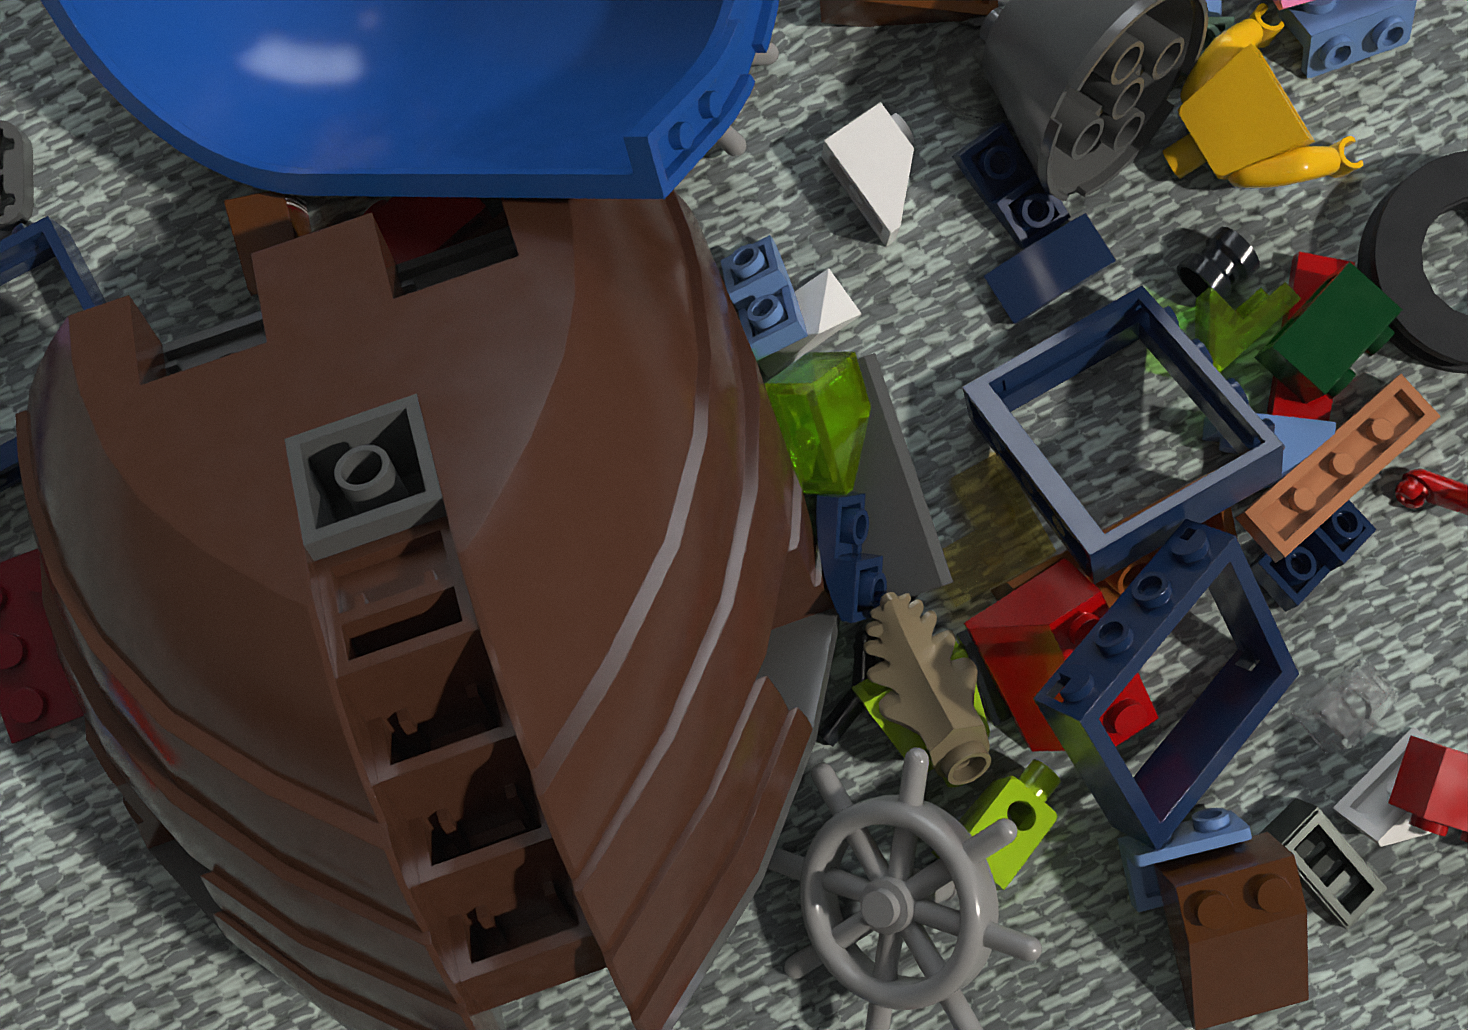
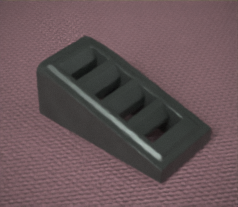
[1259,798,1387,930]

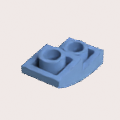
[720,235,808,361]

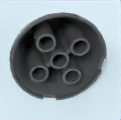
[979,0,1208,201]

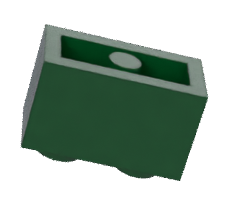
[1254,262,1403,404]

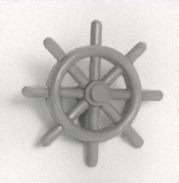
[768,748,1042,1030]

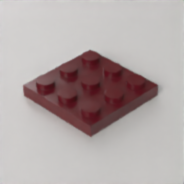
[0,548,84,744]

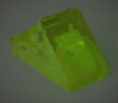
[1195,282,1301,372]

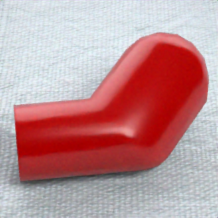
[1395,468,1468,516]

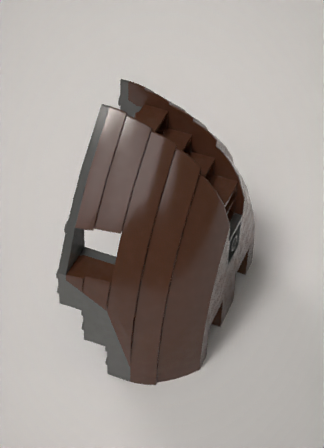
[15,190,841,1030]

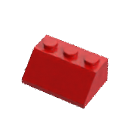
[964,558,1159,752]

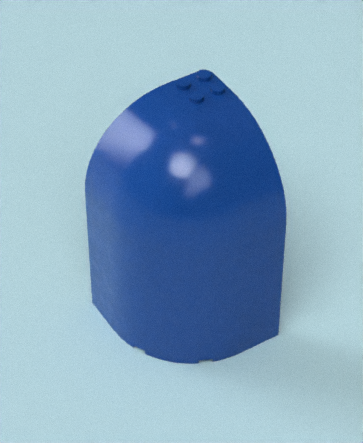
[41,0,779,199]

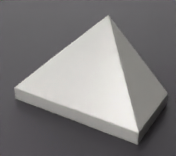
[756,268,861,379]
[1333,727,1438,847]

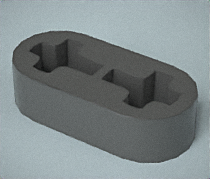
[0,120,34,232]

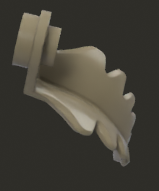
[864,592,991,785]

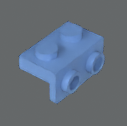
[1277,0,1417,78]
[1117,808,1252,912]

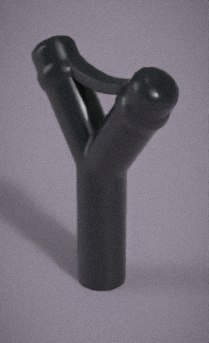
[818,630,884,747]

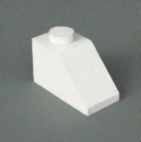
[821,102,914,247]

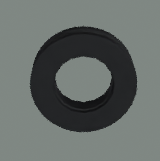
[1357,150,1468,374]

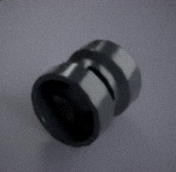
[1177,227,1260,307]

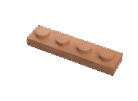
[1235,374,1441,563]

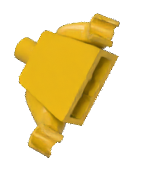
[1162,3,1364,189]

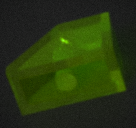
[764,351,871,495]

